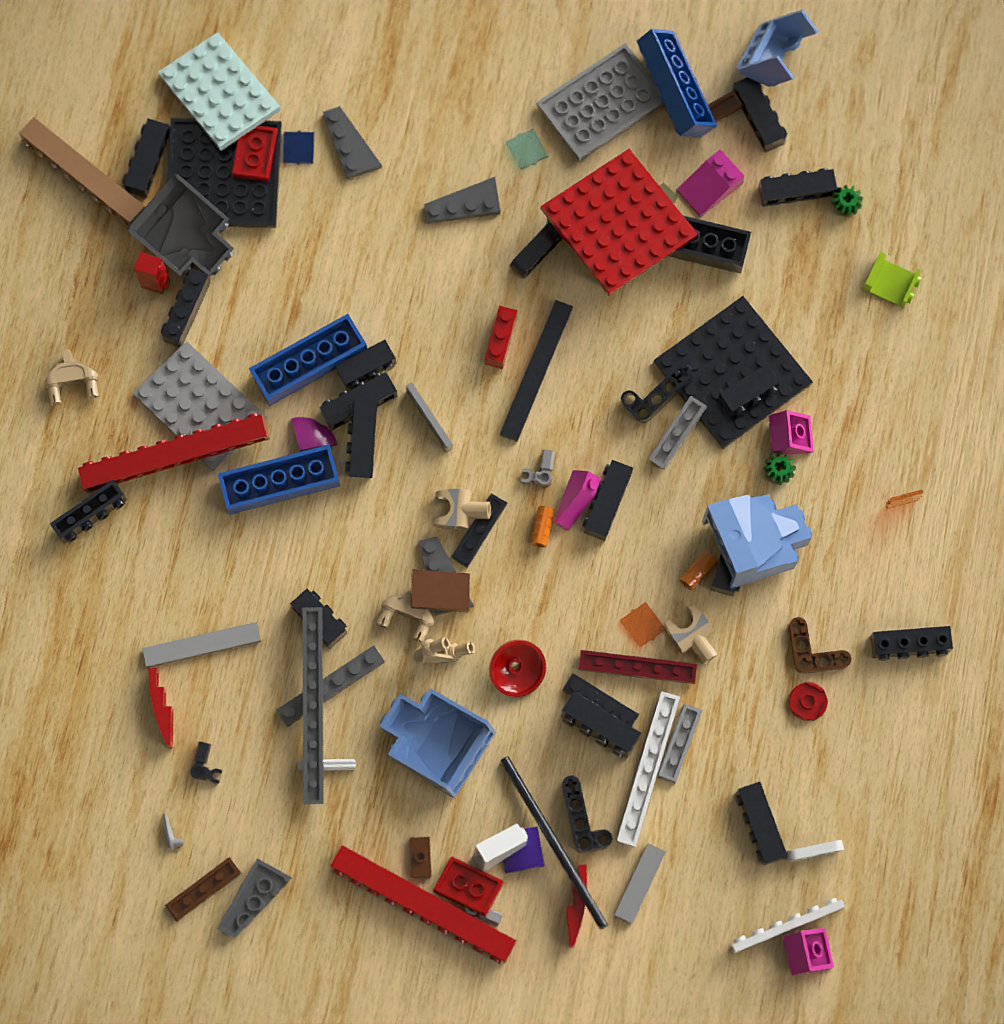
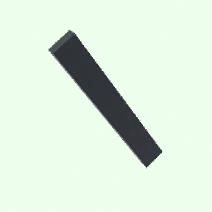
[500,300,573,442]

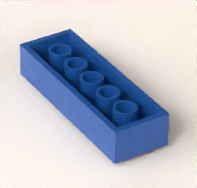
[637,29,717,137]
[249,314,367,406]
[218,445,340,515]

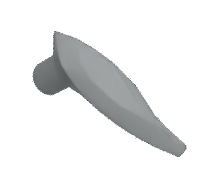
[163,813,183,850]

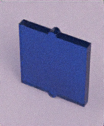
[283,130,315,165]

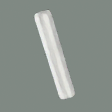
[298,759,356,771]

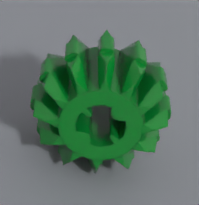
[831,184,863,217]
[763,452,796,485]

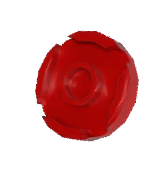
[788,682,828,721]

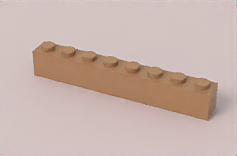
[19,117,145,227]

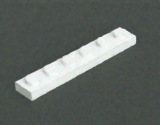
[730,898,845,954]

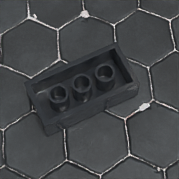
[669,215,751,274]
[561,691,641,758]

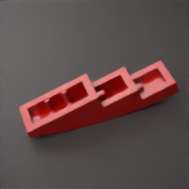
[149,668,174,748]
[566,864,587,948]

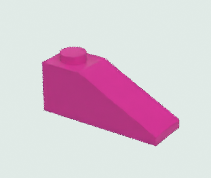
[554,470,601,530]

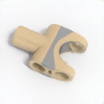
[433,489,491,530]
[664,604,717,665]

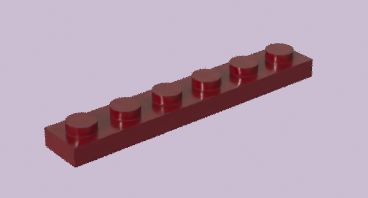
[579,650,697,684]

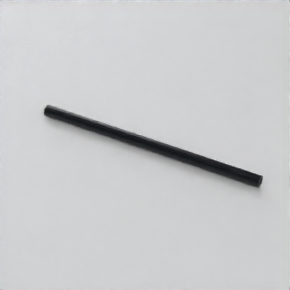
[500,756,608,930]

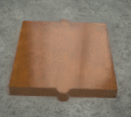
[885,490,923,509]
[620,602,666,648]

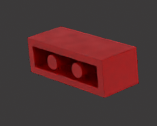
[134,252,170,295]
[485,306,518,369]

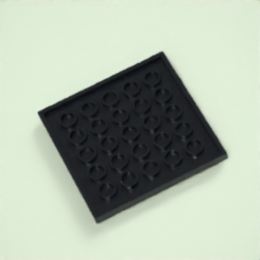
[167,118,282,228]
[654,296,813,449]

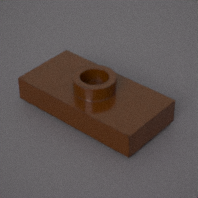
[708,90,743,122]
[410,837,432,878]

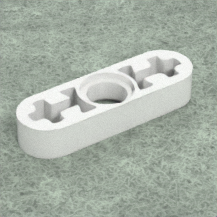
[787,840,844,862]

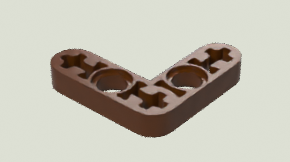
[789,617,852,674]

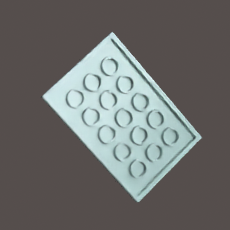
[158,32,281,151]

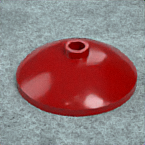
[489,639,546,697]

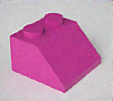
[769,410,814,455]
[783,928,834,976]

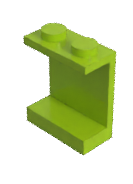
[863,252,922,308]

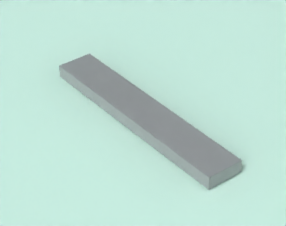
[142,622,261,668]

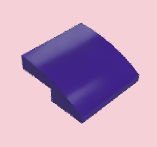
[503,826,545,874]

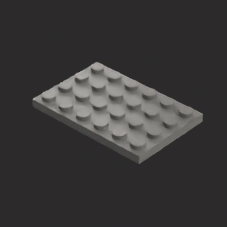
[536,43,665,161]
[133,341,267,471]

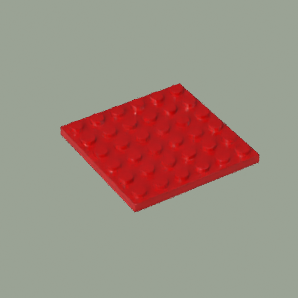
[540,148,698,296]

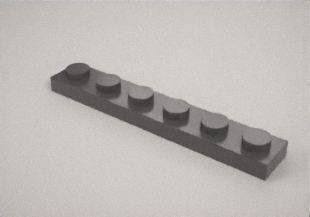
[276,646,385,727]

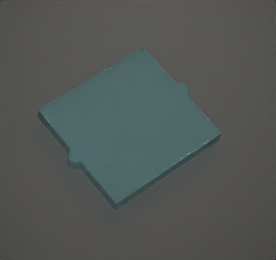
[506,129,548,170]

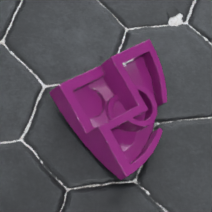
[292,417,338,452]

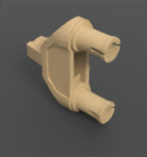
[44,349,99,406]
[376,590,435,643]
[415,637,475,663]

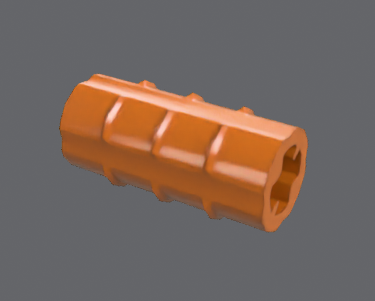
[530,506,554,548]
[679,551,718,590]

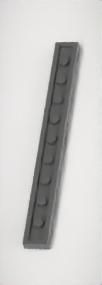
[302,607,324,805]

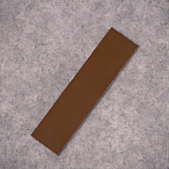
[165,857,242,922]

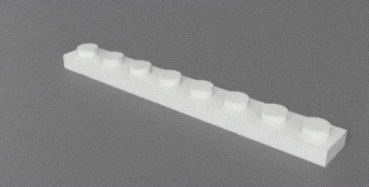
[616,691,680,847]

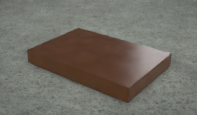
[411,569,470,612]

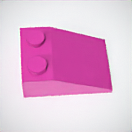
[677,149,745,217]

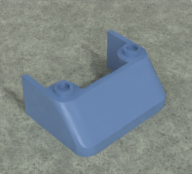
[736,9,818,87]

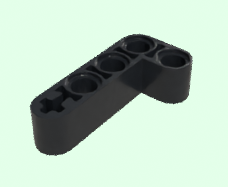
[509,218,563,279]
[621,364,693,423]
[562,775,612,853]

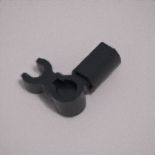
[190,741,222,784]

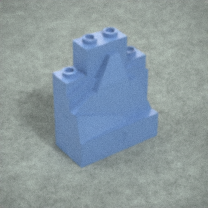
[702,494,812,589]
[379,688,496,798]

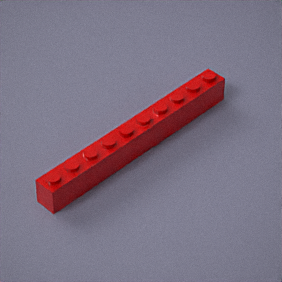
[78,413,270,493]
[330,845,517,964]

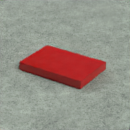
[232,126,278,182]
[433,856,505,917]

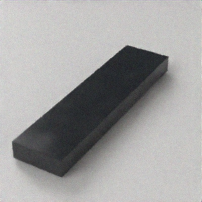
[451,493,508,568]

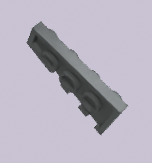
[323,106,382,180]
[424,177,501,224]
[419,537,474,616]
[217,858,292,939]

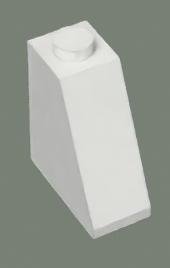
[472,824,528,872]

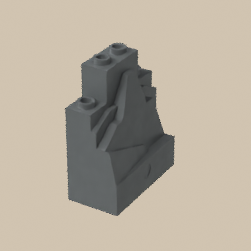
[127,173,234,277]

